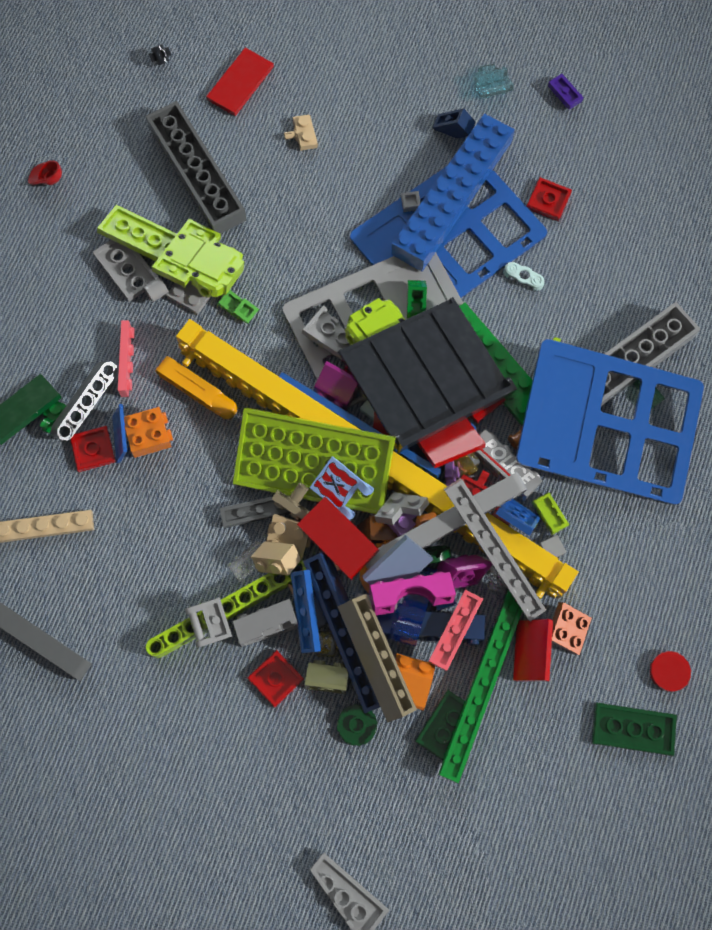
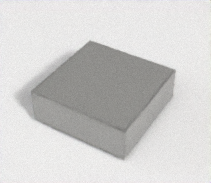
[401,191,421,212]
[539,535,566,557]

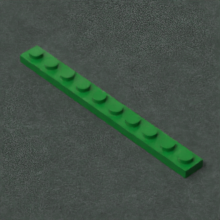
[438,589,522,783]

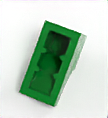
[406,280,427,319]

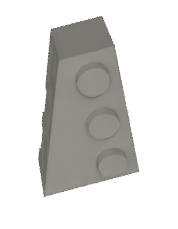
[233,599,298,647]

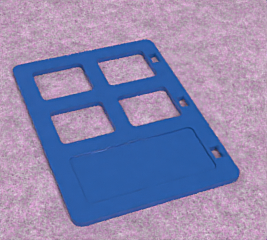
[350,166,547,298]
[516,339,704,505]

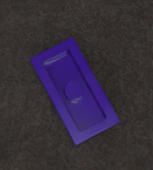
[548,74,584,110]

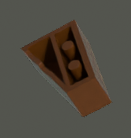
[357,514,417,548]

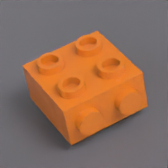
[124,407,173,458]

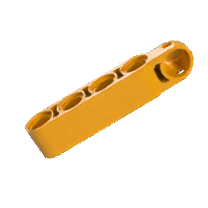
[155,356,237,419]

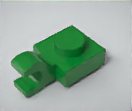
[40,401,67,433]

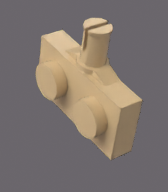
[284,115,318,151]

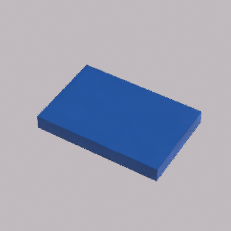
[496,499,541,536]

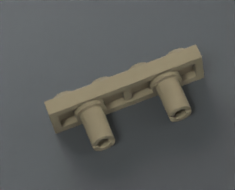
[272,483,310,520]

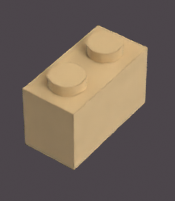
[251,542,301,575]

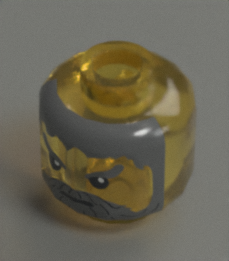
[454,452,480,476]
[315,631,339,657]

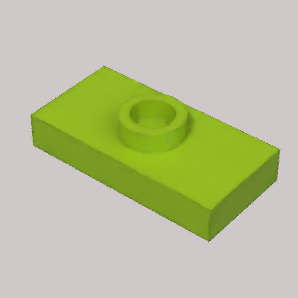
[532,492,569,535]

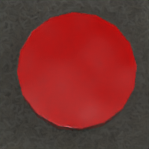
[650,651,691,692]

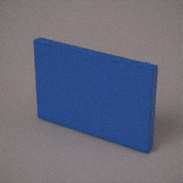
[112,404,127,463]

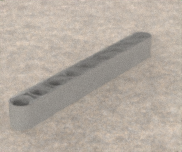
[365,472,528,570]

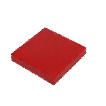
[526,177,572,222]
[70,426,116,472]
[247,650,304,708]

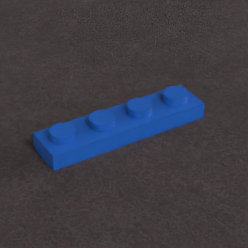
[291,570,321,653]

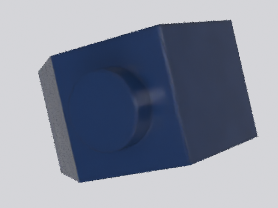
[432,108,476,139]

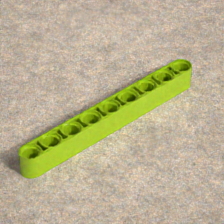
[146,560,306,659]

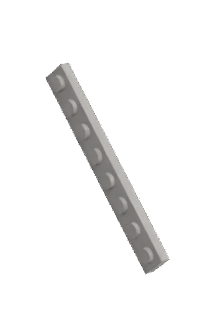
[444,478,546,621]

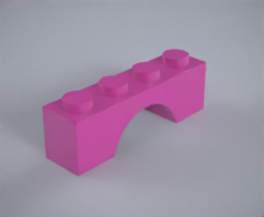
[369,572,456,615]

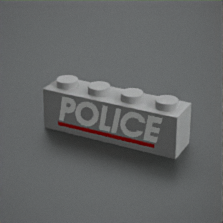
[472,430,542,502]

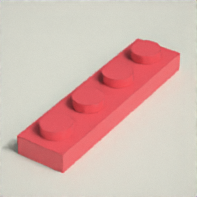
[118,320,135,397]
[428,589,483,672]

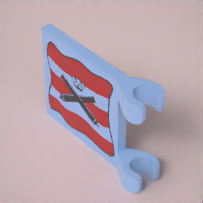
[310,457,374,520]

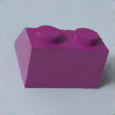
[314,361,359,411]
[435,554,492,589]

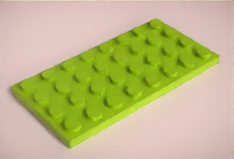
[233,408,396,514]

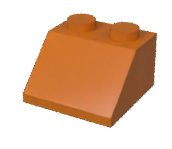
[395,653,435,710]

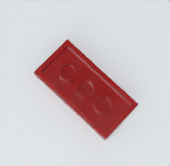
[206,47,274,116]
[297,497,380,579]

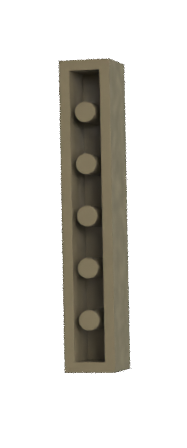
[338,594,417,723]

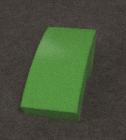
[217,290,259,324]

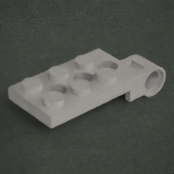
[93,240,168,302]

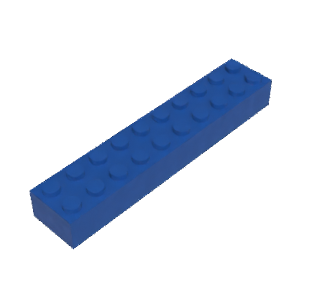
[391,113,515,272]

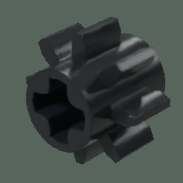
[149,44,171,65]

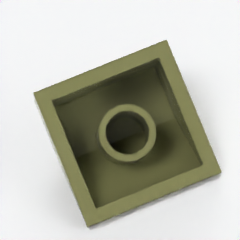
[305,660,348,695]

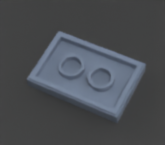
[362,535,433,585]

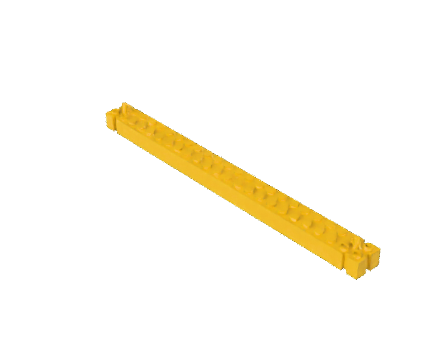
[176,319,579,599]

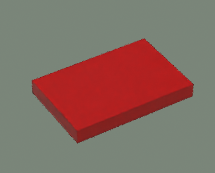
[417,418,486,468]
[513,619,553,682]

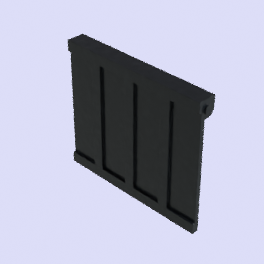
[338,297,517,453]

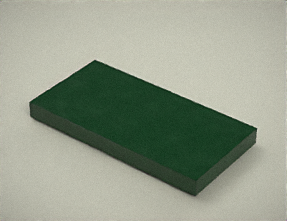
[0,373,62,445]
[591,702,677,756]

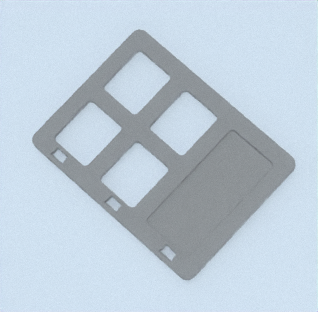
[283,253,463,408]

